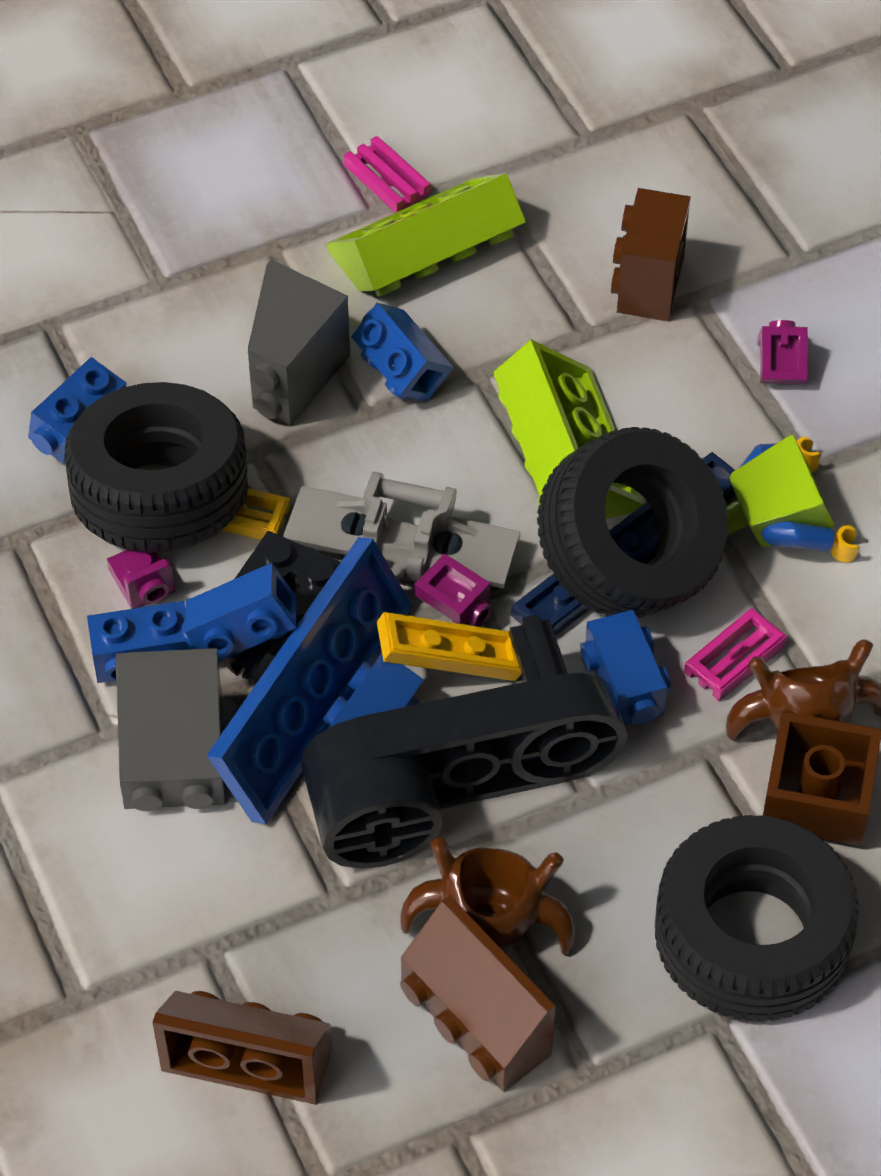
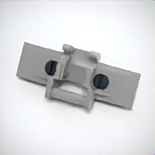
[283,471,520,588]

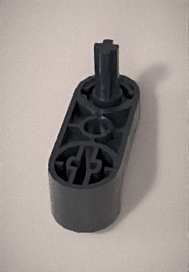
[301,615,628,869]

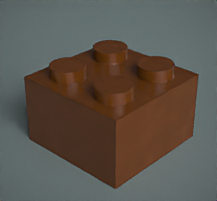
[611,188,691,322]
[763,711,881,846]

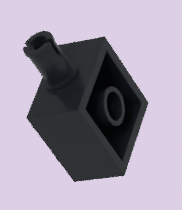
[225,531,341,679]

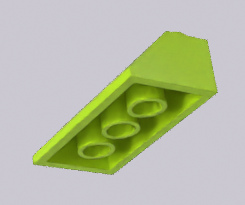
[325,173,526,296]
[493,339,645,519]

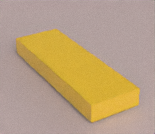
[377,612,521,681]

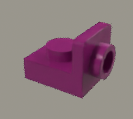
[757,320,808,384]
[107,550,176,609]
[414,553,492,627]

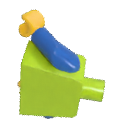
[726,434,861,563]

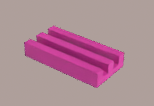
[343,136,431,212]
[684,608,787,702]

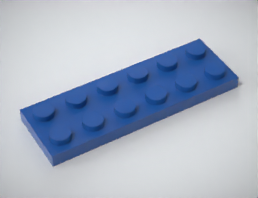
[206,537,413,825]

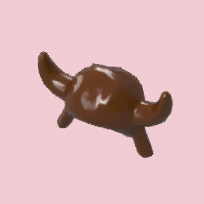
[726,639,881,740]
[400,837,575,956]

